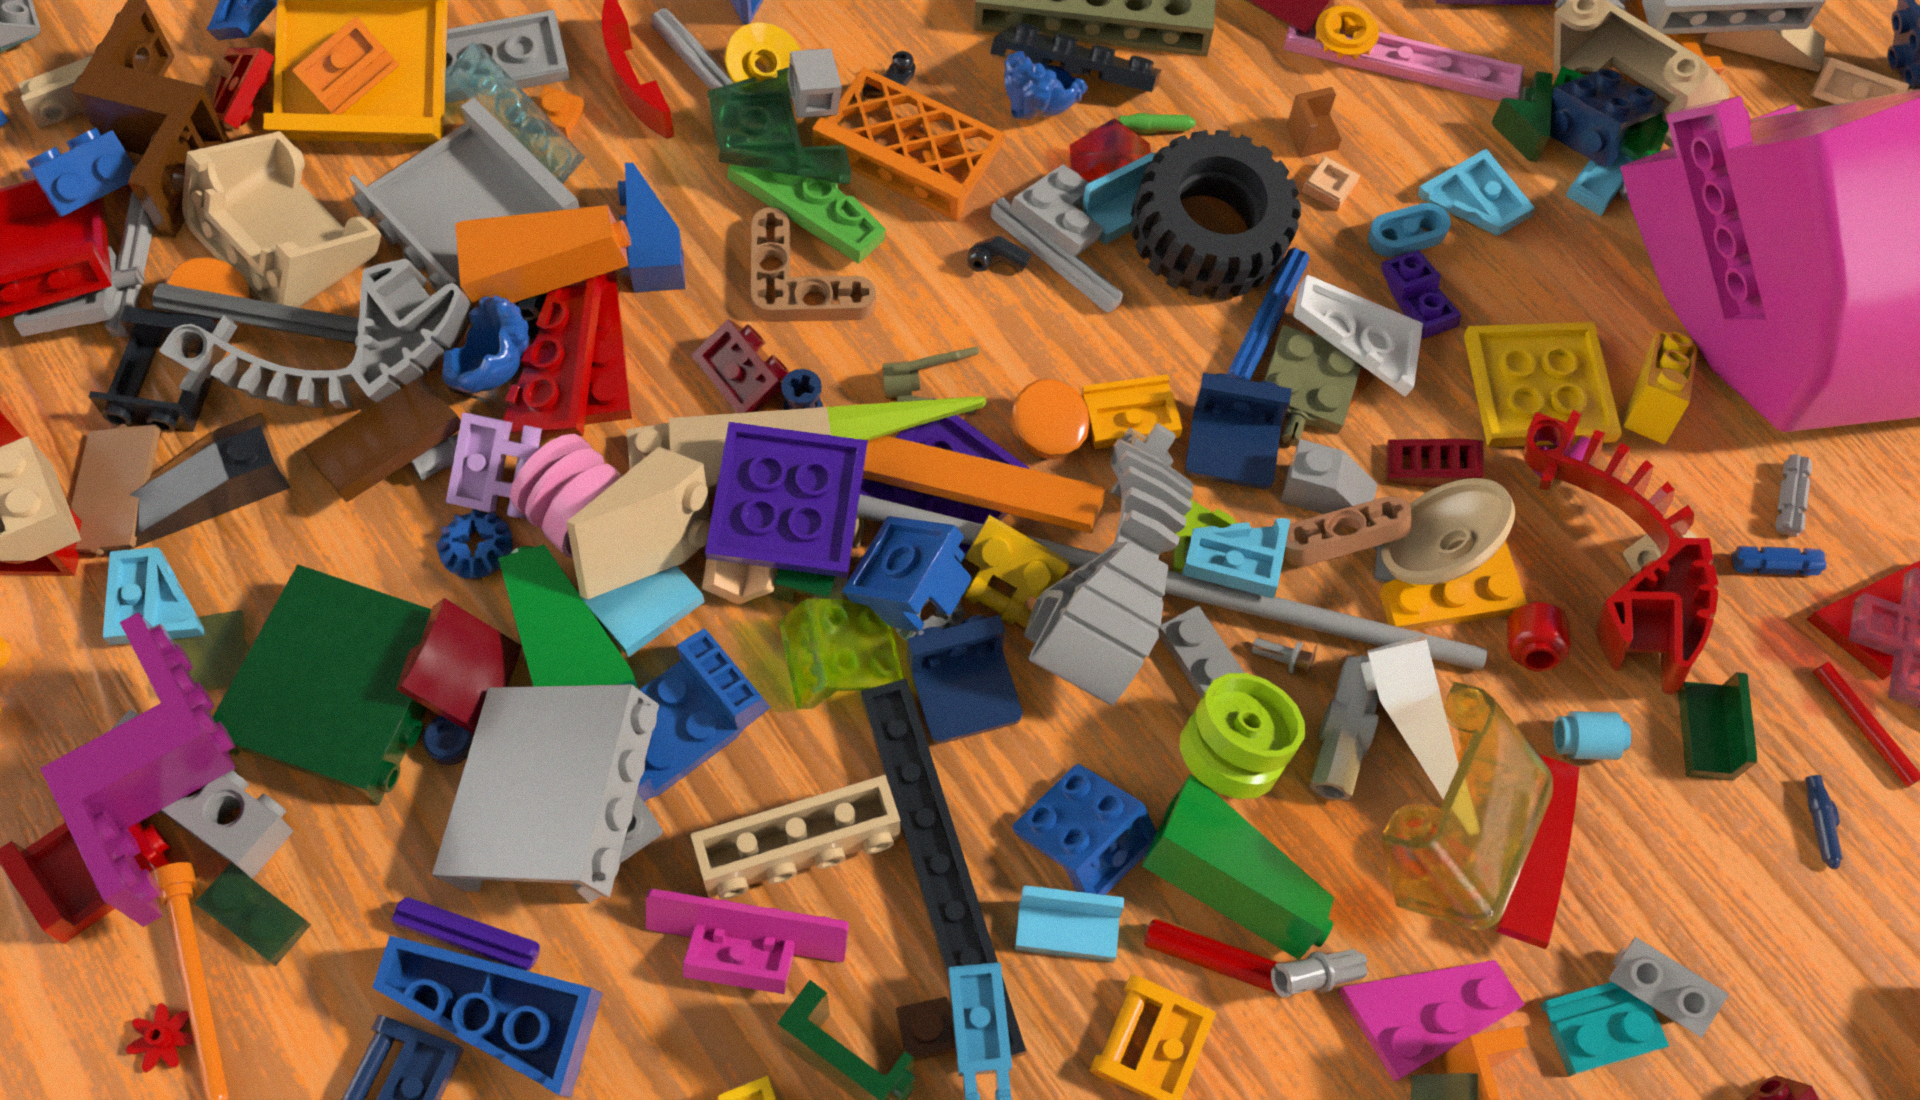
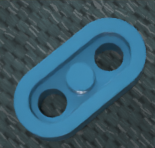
[1367,203,1451,257]

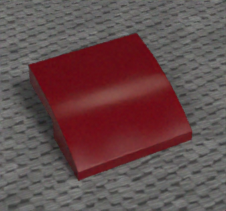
[396,598,522,734]

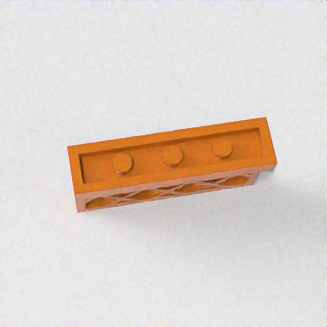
[812,67,1006,221]

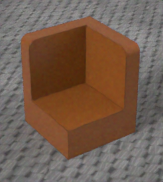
[1286,87,1341,157]

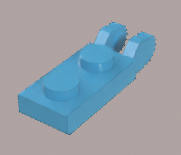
[948,962,1012,1100]

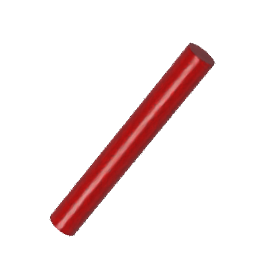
[1813,661,1920,788]

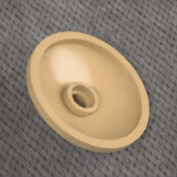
[1381,478,1515,585]

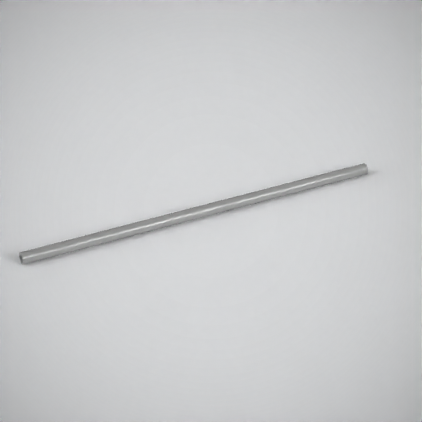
[857,494,1487,671]

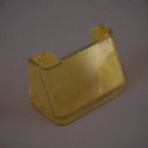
[1381,682,1554,930]

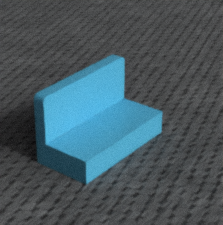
[1082,152,1155,245]
[1014,886,1124,962]

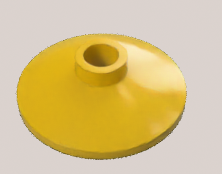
[725,22,801,102]

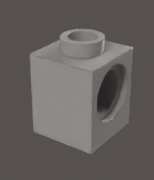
[787,48,842,118]

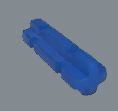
[1731,546,1827,575]

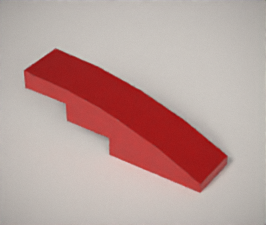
[1496,752,1580,949]

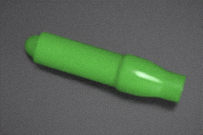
[1117,113,1196,135]

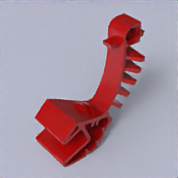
[1523,409,1719,695]

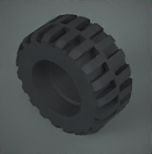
[1130,130,1301,299]

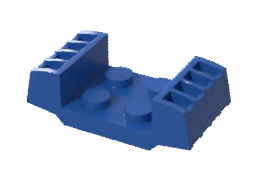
[637,628,771,802]

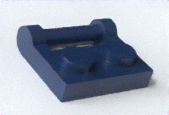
[341,1014,464,1100]

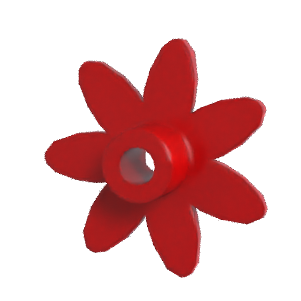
[125,1003,194,1073]

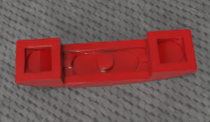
[602,0,675,139]

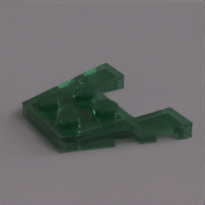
[707,67,851,184]

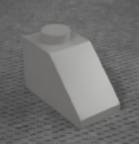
[1280,439,1378,526]

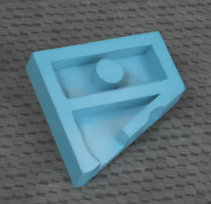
[1418,149,1535,236]
[1182,518,1290,598]
[103,547,204,645]

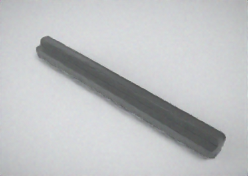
[153,283,359,344]

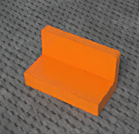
[1441,1026,1528,1100]

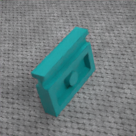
[1540,982,1669,1077]

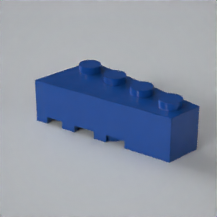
[372,935,603,1097]

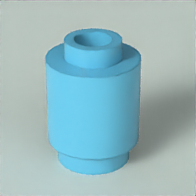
[1553,711,1631,760]

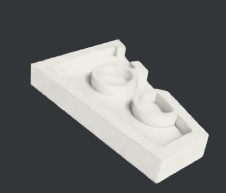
[1293,275,1423,397]

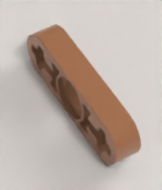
[1283,496,1412,566]

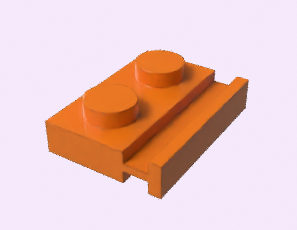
[292,16,400,115]

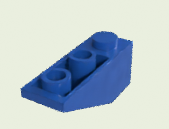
[618,163,686,293]

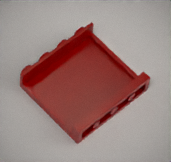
[0,179,112,318]

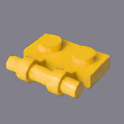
[963,515,1070,628]

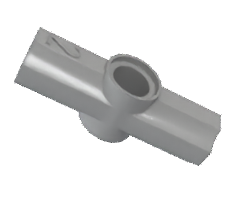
[1309,655,1379,801]

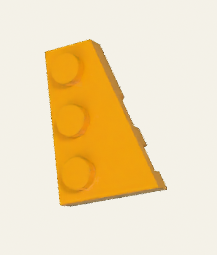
[1379,540,1527,630]

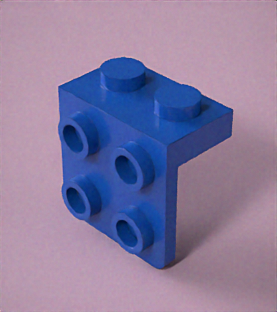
[21,128,135,217]

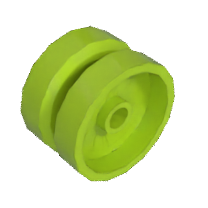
[1180,673,1305,799]

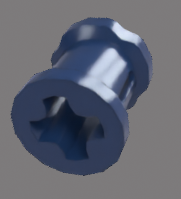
[781,369,823,410]

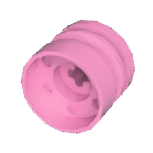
[509,434,623,559]

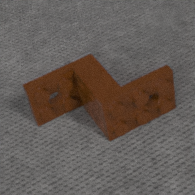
[71,0,230,238]

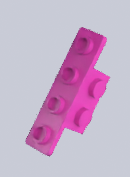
[646,889,849,994]

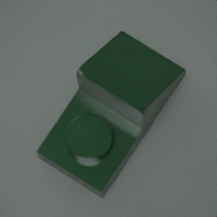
[1492,71,1553,162]

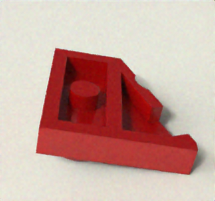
[211,47,275,130]

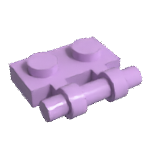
[446,413,542,518]

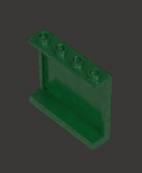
[213,564,432,806]

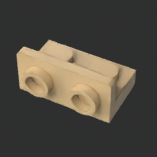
[18,56,93,128]

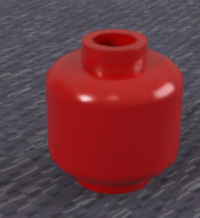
[1507,601,1571,672]

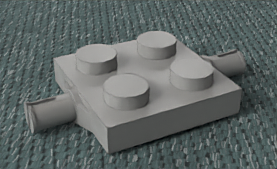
[13,246,145,336]

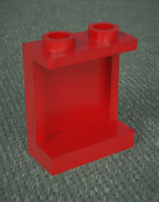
[0,821,171,944]

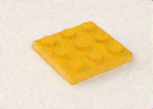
[1464,322,1622,447]

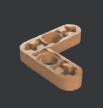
[751,207,876,322]

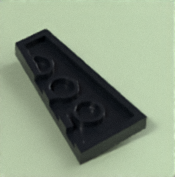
[990,22,1162,92]

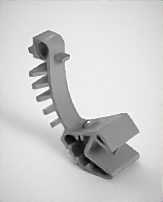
[159,259,475,409]
[1024,423,1194,706]

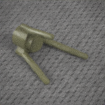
[882,347,979,414]

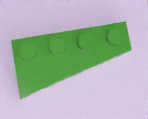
[727,124,886,264]

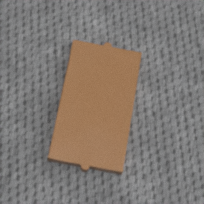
[71,424,161,556]

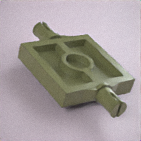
[1263,325,1362,446]

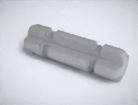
[1776,454,1812,537]

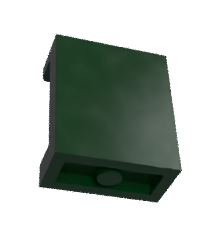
[777,980,916,1100]

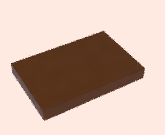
[304,377,461,502]

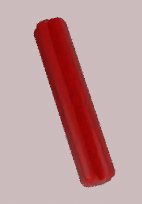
[1144,919,1279,994]

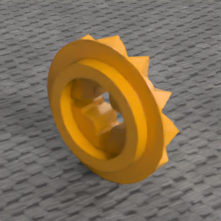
[1315,5,1379,60]

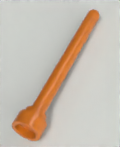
[151,862,229,1100]

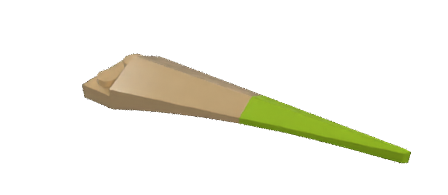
[626,396,986,498]

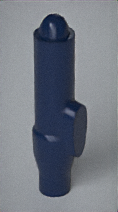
[1805,775,1843,870]

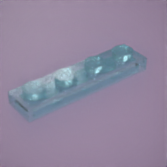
[447,42,586,184]

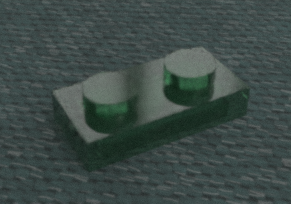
[194,863,311,966]

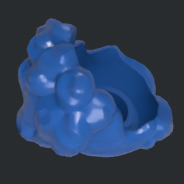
[1004,51,1088,120]
[442,295,530,394]

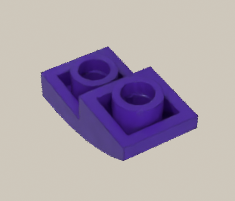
[1381,249,1461,339]

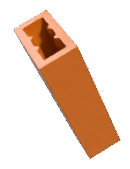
[455,205,631,307]

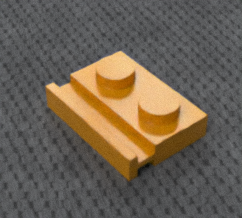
[1081,374,1182,449]

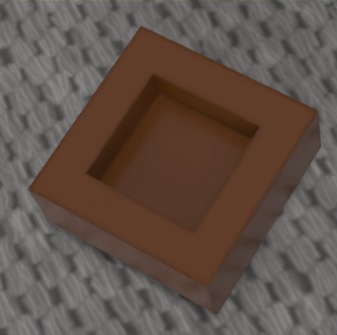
[896,996,956,1061]

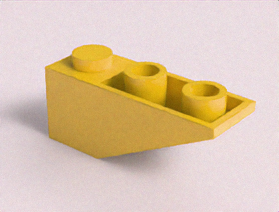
[1623,329,1698,444]

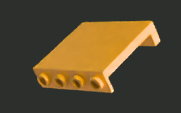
[263,0,448,144]

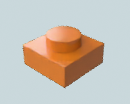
[528,86,585,138]

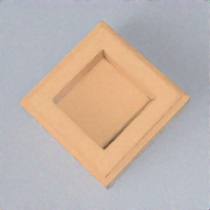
[1302,156,1360,211]

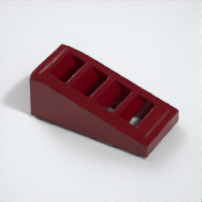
[1386,438,1484,488]

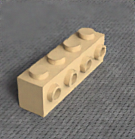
[690,775,900,899]

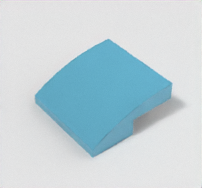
[578,566,705,657]

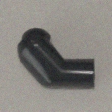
[863,51,916,96]
[967,236,1032,272]

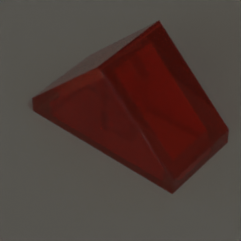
[1069,118,1151,183]

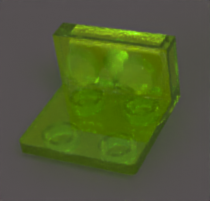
[779,598,903,709]

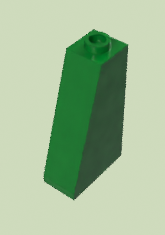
[498,544,638,689]
[1142,774,1334,960]

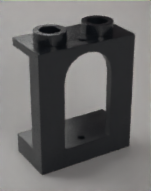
[89,306,217,433]

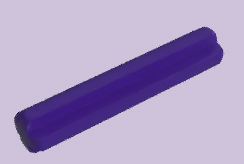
[392,897,540,971]

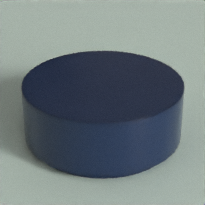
[423,715,474,765]

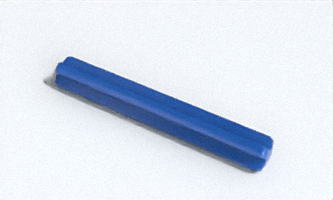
[1228,248,1309,381]

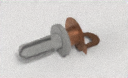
[1252,638,1335,684]

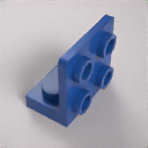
[1012,764,1156,895]

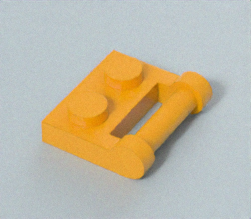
[1089,975,1217,1100]

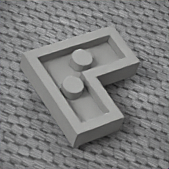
[1010,164,1103,257]

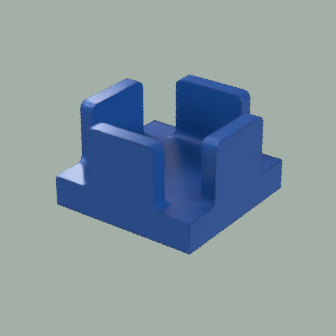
[842,516,971,632]

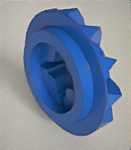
[436,509,513,579]

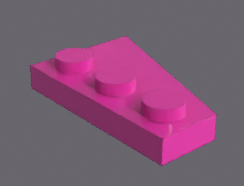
[1338,960,1525,1082]

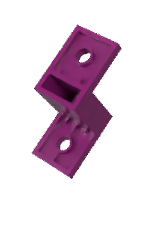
[40,612,236,927]

